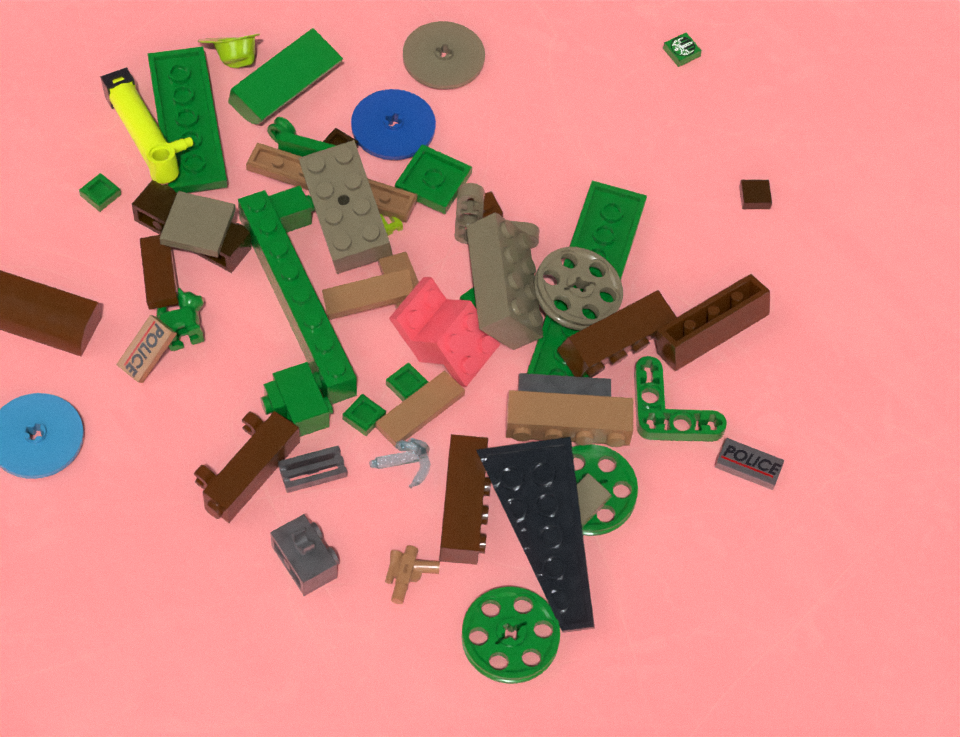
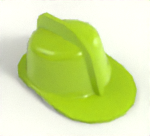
[198,34,260,68]

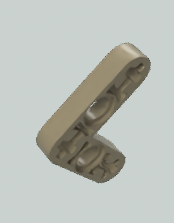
[454,183,540,249]

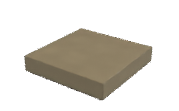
[159,191,236,257]

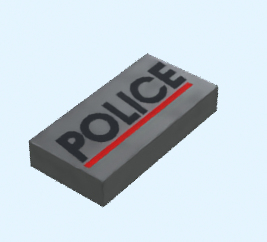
[715,438,785,490]

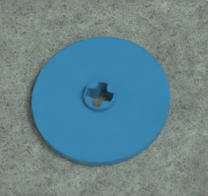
[0,393,84,479]

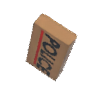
[116,315,177,383]

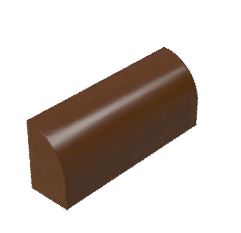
[0,270,102,357]

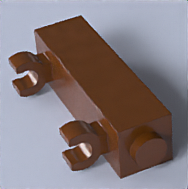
[193,411,300,523]

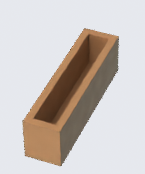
[506,390,633,447]

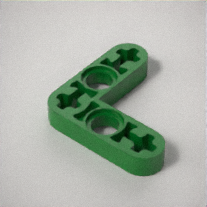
[634,356,727,442]

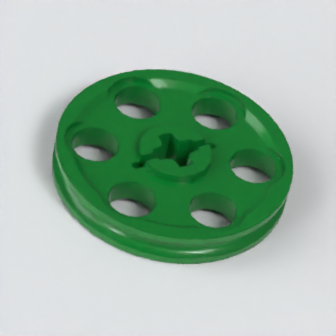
[572,444,638,536]
[461,587,560,684]

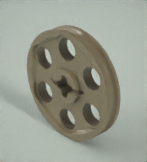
[534,247,623,331]

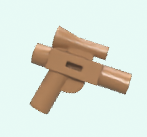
[385,546,440,604]

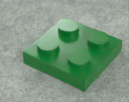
[395,144,472,214]

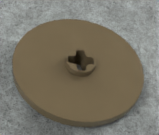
[403,21,485,89]

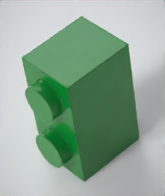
[272,362,333,437]

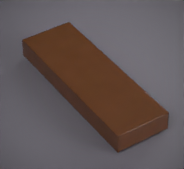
[140,234,179,310]

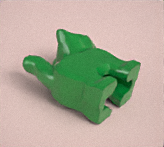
[156,288,204,351]

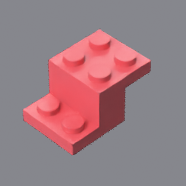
[389,277,500,387]

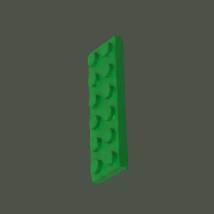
[147,47,227,193]

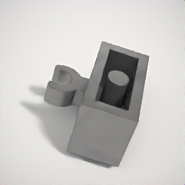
[270,514,339,596]

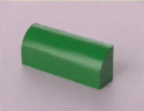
[228,28,343,124]

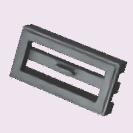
[278,445,347,493]

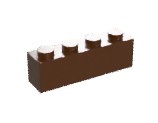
[656,274,770,371]
[557,290,677,378]
[439,434,491,565]

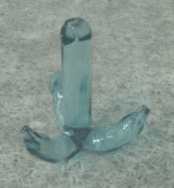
[369,438,431,489]

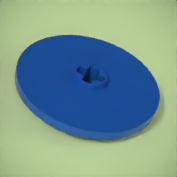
[351,89,436,160]

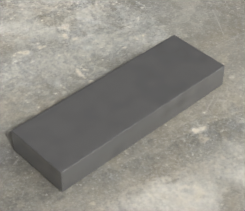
[518,373,611,397]

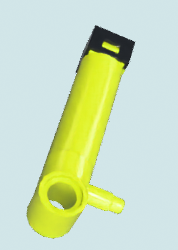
[100,67,194,184]

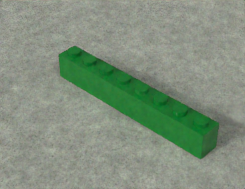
[238,190,357,405]

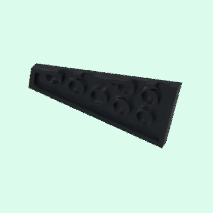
[476,437,595,633]

